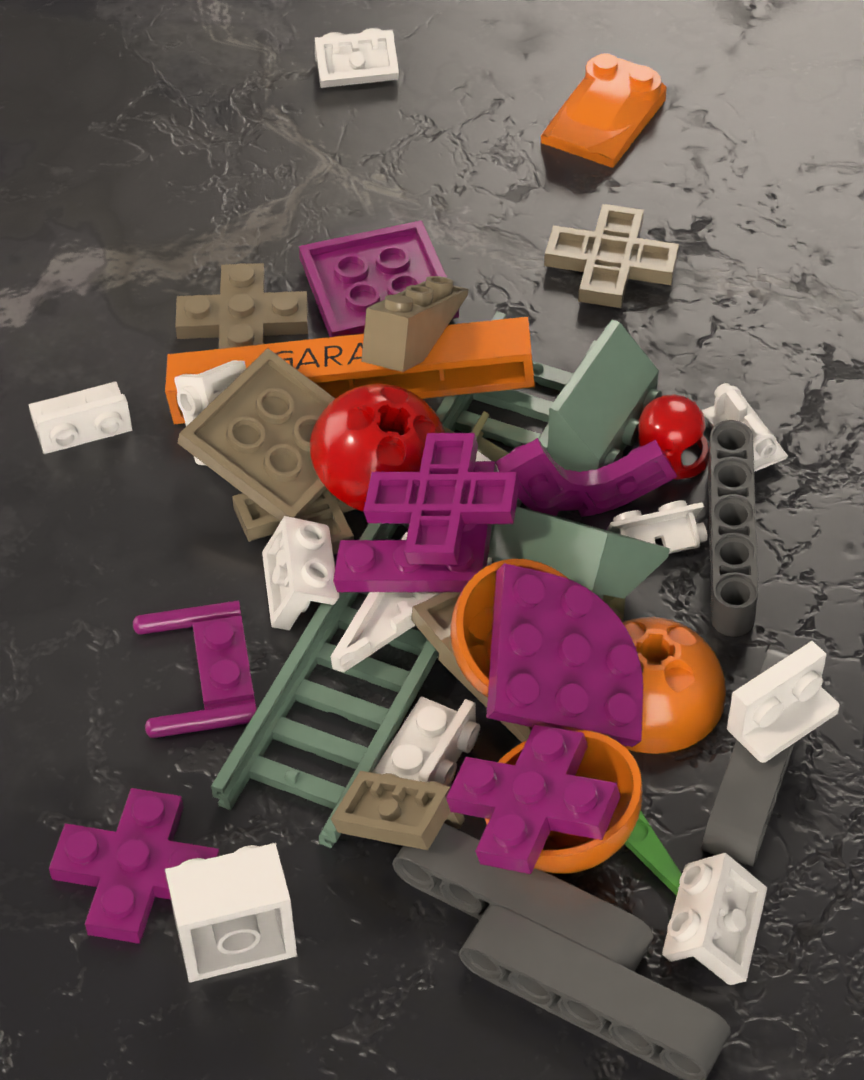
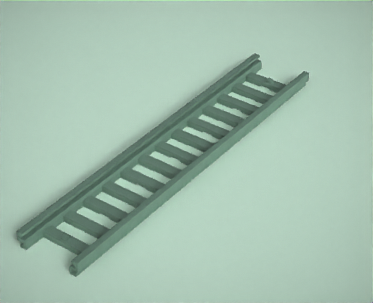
[211,311,596,848]

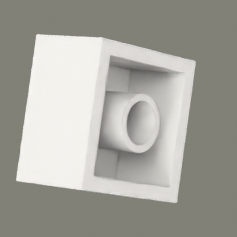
[165,843,297,983]

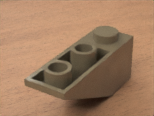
[361,276,469,372]

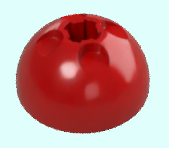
[310,384,445,512]

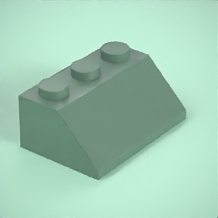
[548,320,662,472]
[488,506,670,600]

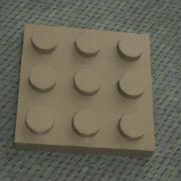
[177,348,335,522]

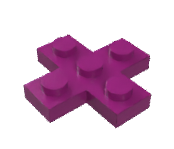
[364,433,520,565]
[446,725,620,874]
[49,788,220,944]

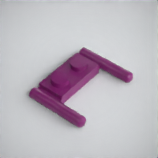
[133,600,256,738]

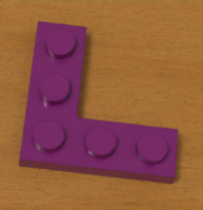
[333,461,498,592]

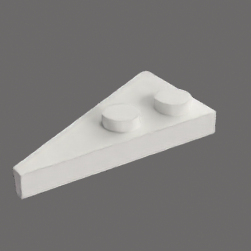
[331,532,492,673]

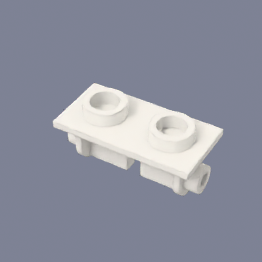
[702,383,788,472]
[607,500,707,554]

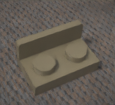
[331,771,465,850]

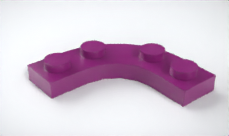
[495,438,678,517]

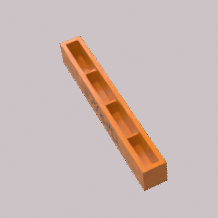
[165,317,535,424]

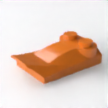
[541,54,667,168]

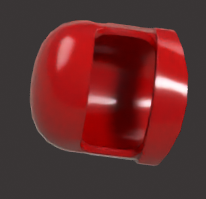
[638,394,709,479]

